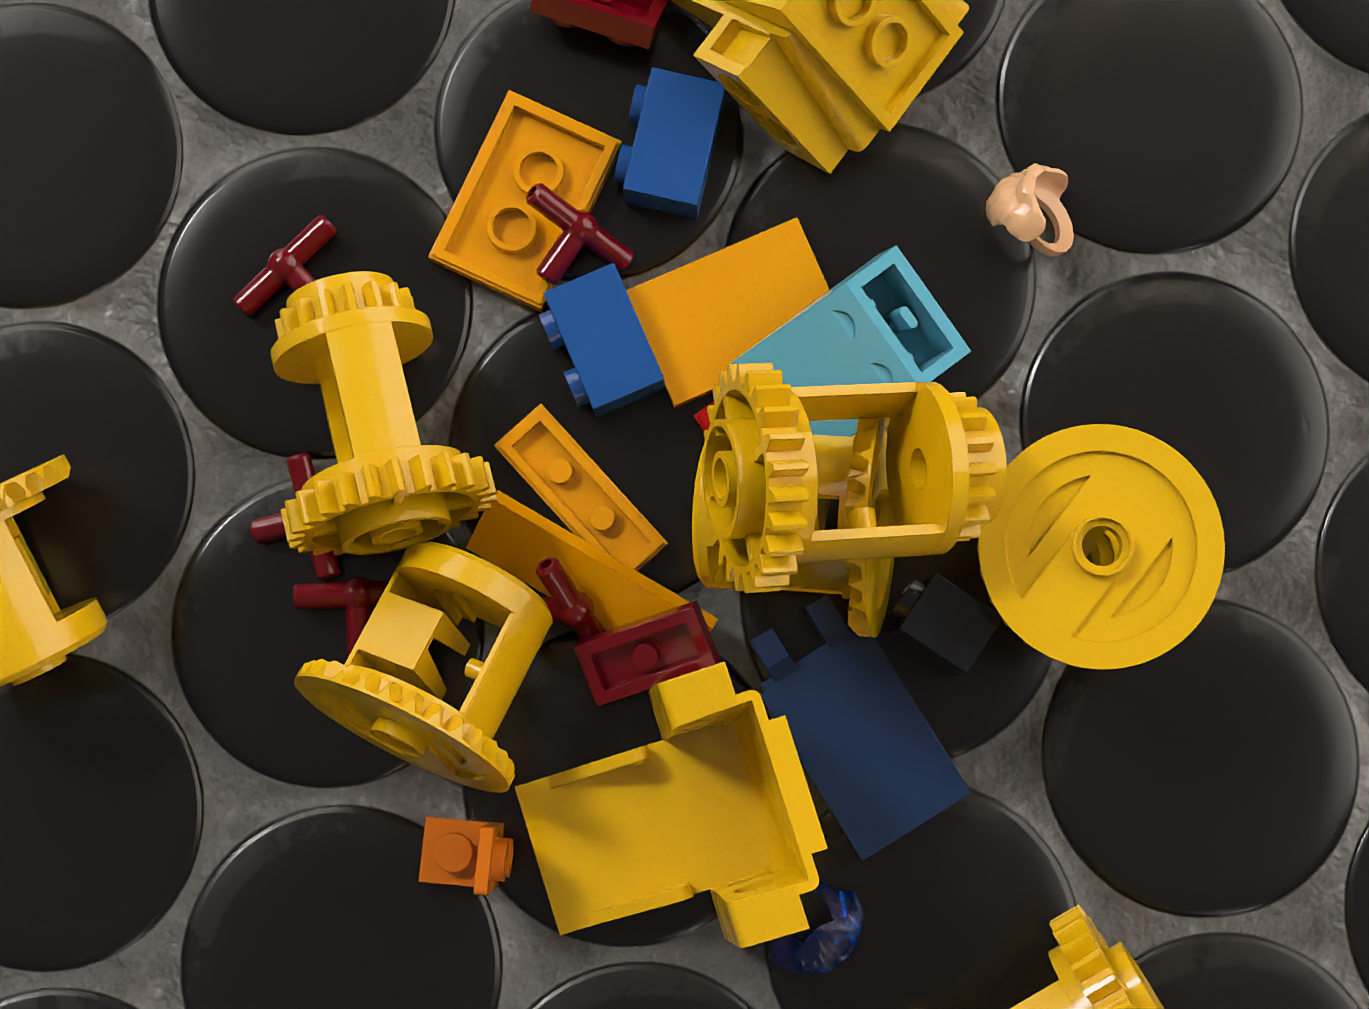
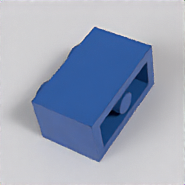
[614,67,726,219]
[539,263,665,418]

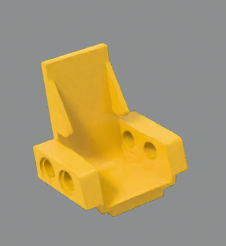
[671,0,969,174]
[515,662,828,948]

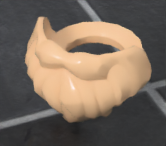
[985,163,1074,257]

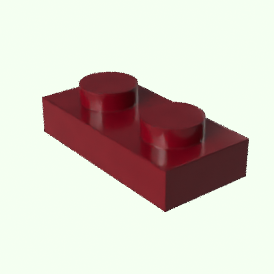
[529,0,668,49]
[574,600,721,706]

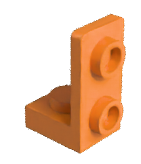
[419,816,514,896]

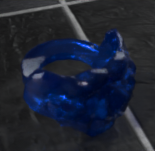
[768,880,864,975]

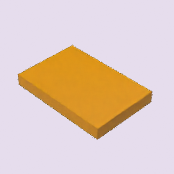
[428,90,622,313]
[626,217,830,409]

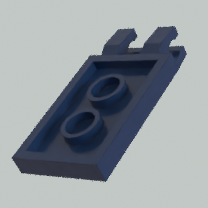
[749,594,971,861]

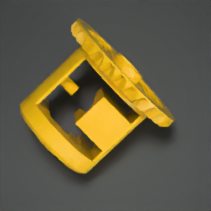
[692,416,897,638]
[977,424,1225,670]
[0,454,108,687]
[294,542,553,793]

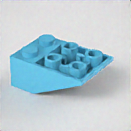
[730,245,971,437]

